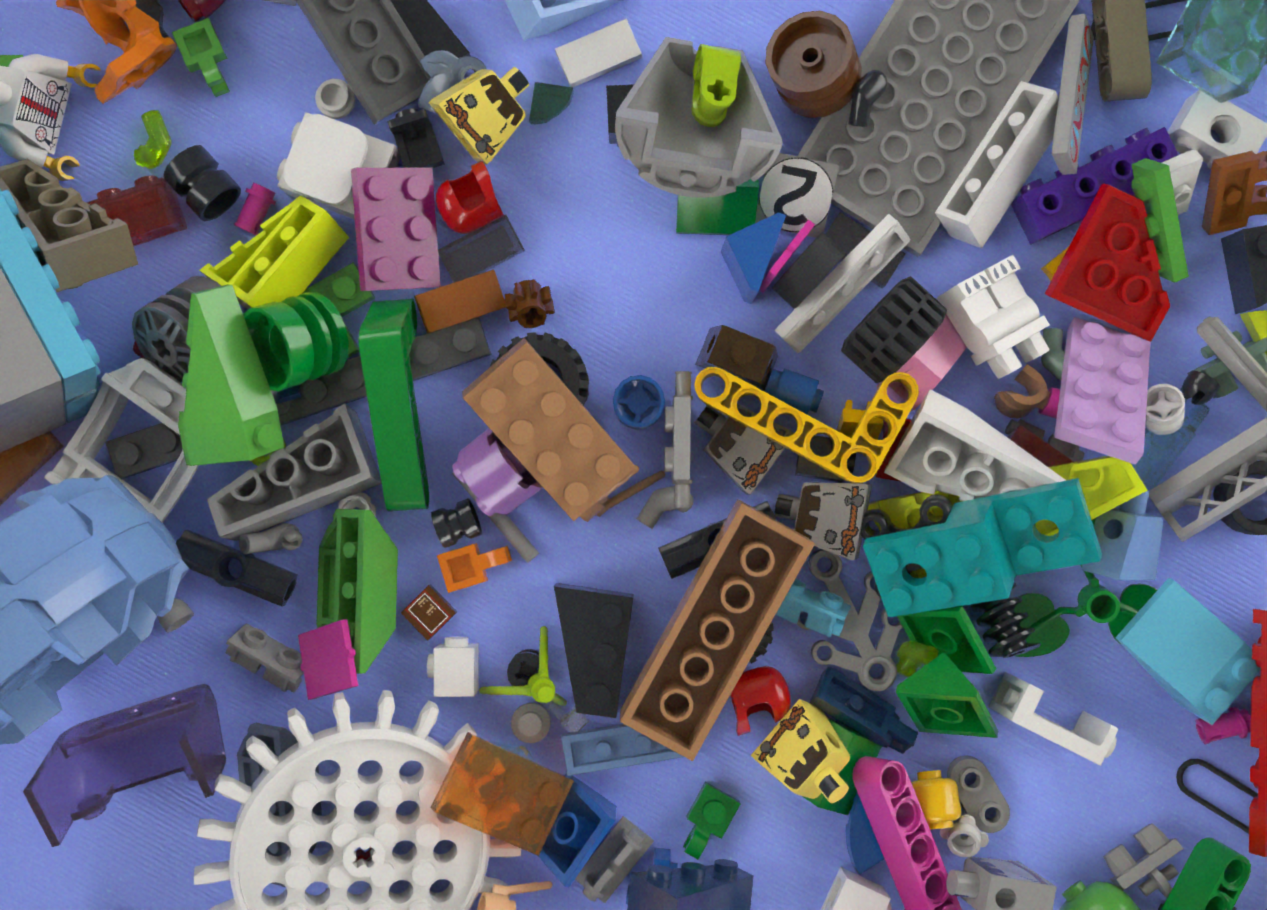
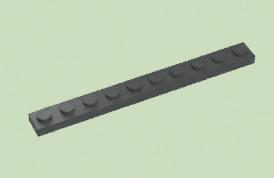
[105,317,492,479]

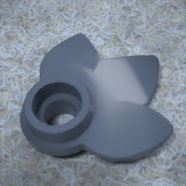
[418,50,487,113]

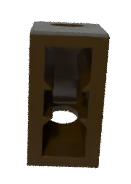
[695,325,778,391]

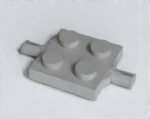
[664,371,693,508]

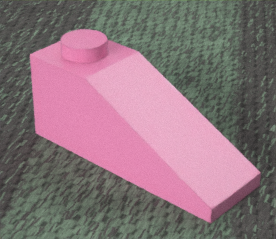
[876,314,967,411]

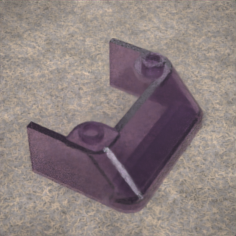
[23,684,227,847]

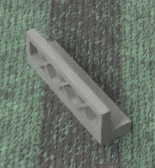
[1149,417,1267,542]

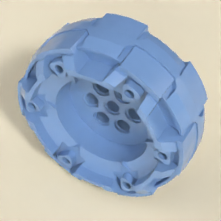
[0,475,189,745]

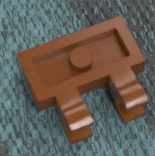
[1202,151,1267,235]

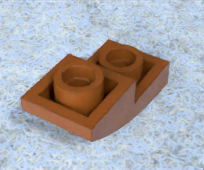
[414,269,506,333]

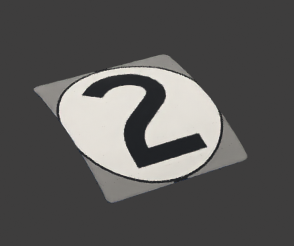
[755,153,839,238]

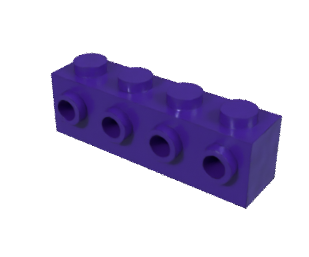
[1011,127,1179,245]

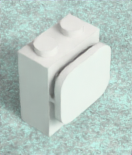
[277,112,401,220]

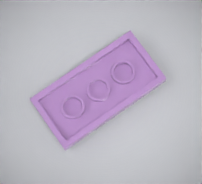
[1054,317,1150,465]

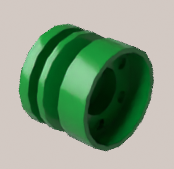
[243,292,349,392]

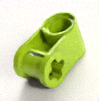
[691,44,741,127]

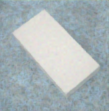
[555,18,642,88]

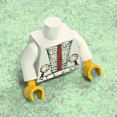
[0,54,101,181]

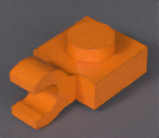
[437,543,512,593]

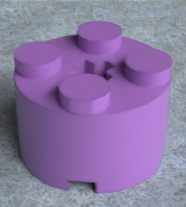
[452,428,543,516]

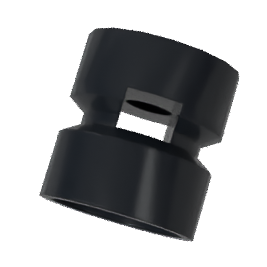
[163,145,241,222]

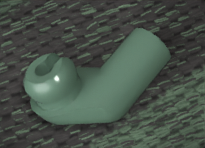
[1041,328,1065,381]

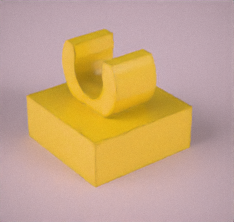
[836,399,883,440]

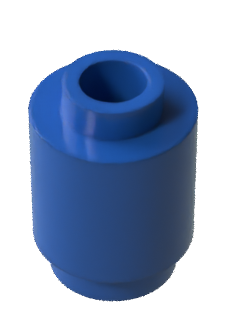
[765,368,824,415]

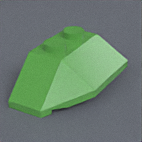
[316,509,398,674]

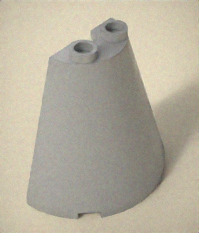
[615,37,783,198]

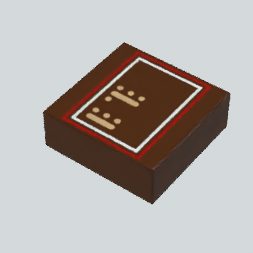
[401,584,458,641]

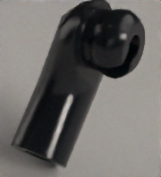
[848,70,887,127]

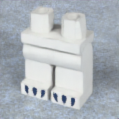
[937,255,1050,379]

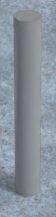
[452,472,539,563]

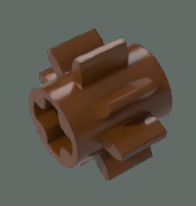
[505,279,555,328]

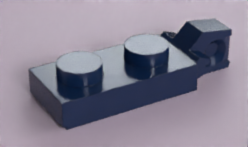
[810,667,918,754]

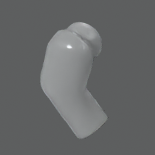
[636,486,694,529]
[239,523,303,554]

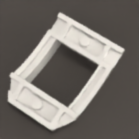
[44,358,199,523]

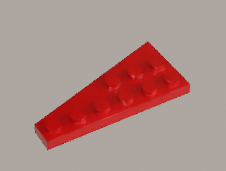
[1249,609,1267,857]

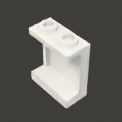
[988,672,1118,766]

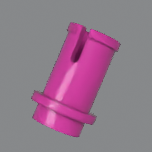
[234,182,276,235]
[1195,706,1251,744]

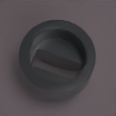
[1181,370,1220,405]

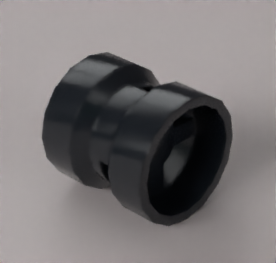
[431,498,482,548]

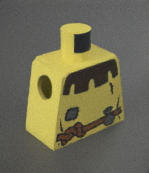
[428,67,529,165]
[751,699,850,803]

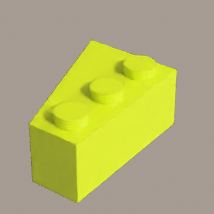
[199,196,349,310]

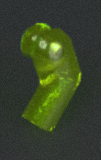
[134,110,172,169]

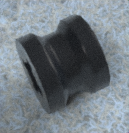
[507,649,549,686]

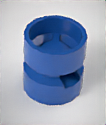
[613,375,665,430]

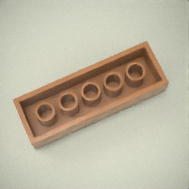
[620,499,815,761]

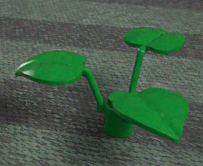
[1014,518,1157,657]

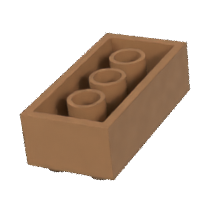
[462,338,636,521]

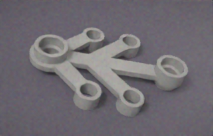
[797,549,903,691]

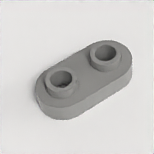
[947,755,1010,833]

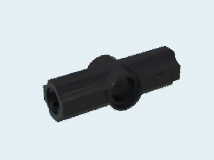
[658,501,776,579]
[176,530,298,607]

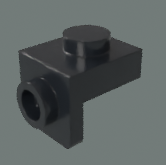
[387,108,445,168]

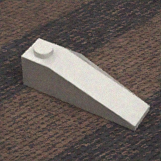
[884,389,1066,501]

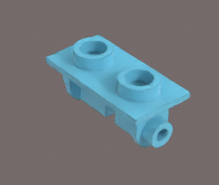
[775,579,852,637]

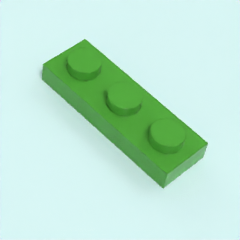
[1131,158,1189,283]

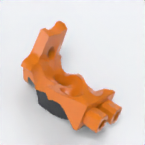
[56,0,177,104]

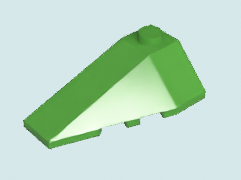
[178,284,284,466]

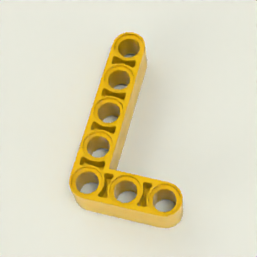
[694,367,919,483]

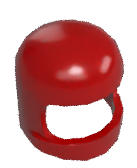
[436,161,504,234]
[730,666,791,736]

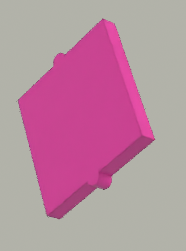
[759,220,815,293]
[298,619,358,700]

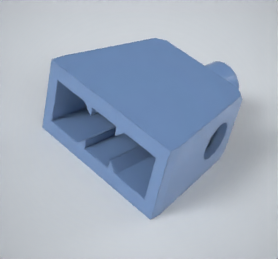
[1081,490,1163,580]

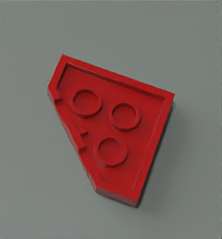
[1044,183,1170,342]

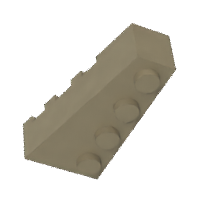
[0,159,139,293]

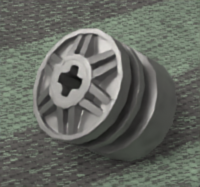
[132,276,221,382]

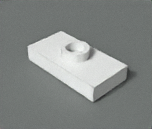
[1162,149,1203,215]

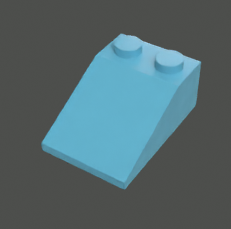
[1116,578,1261,725]

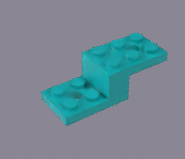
[863,478,1102,617]

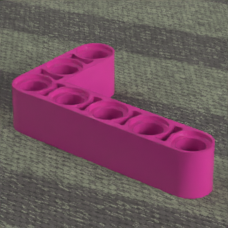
[853,756,962,910]

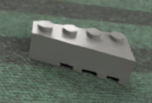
[206,403,382,541]

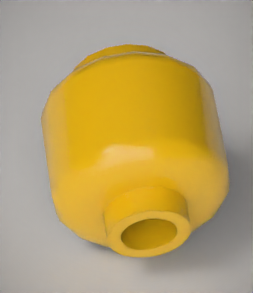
[911,770,961,829]

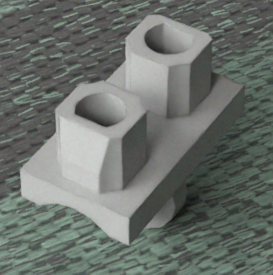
[1103,823,1184,898]

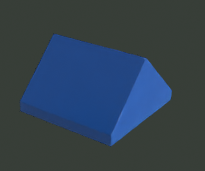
[721,212,786,304]
[522,772,617,888]

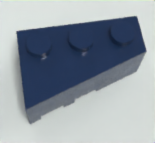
[627,859,754,910]

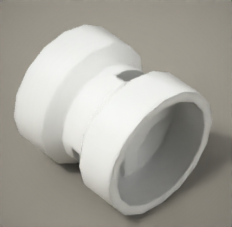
[1145,384,1185,435]

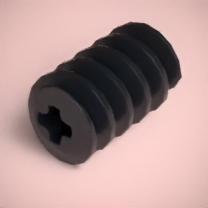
[970,582,1041,658]

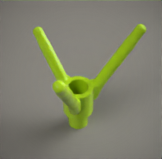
[479,626,567,706]

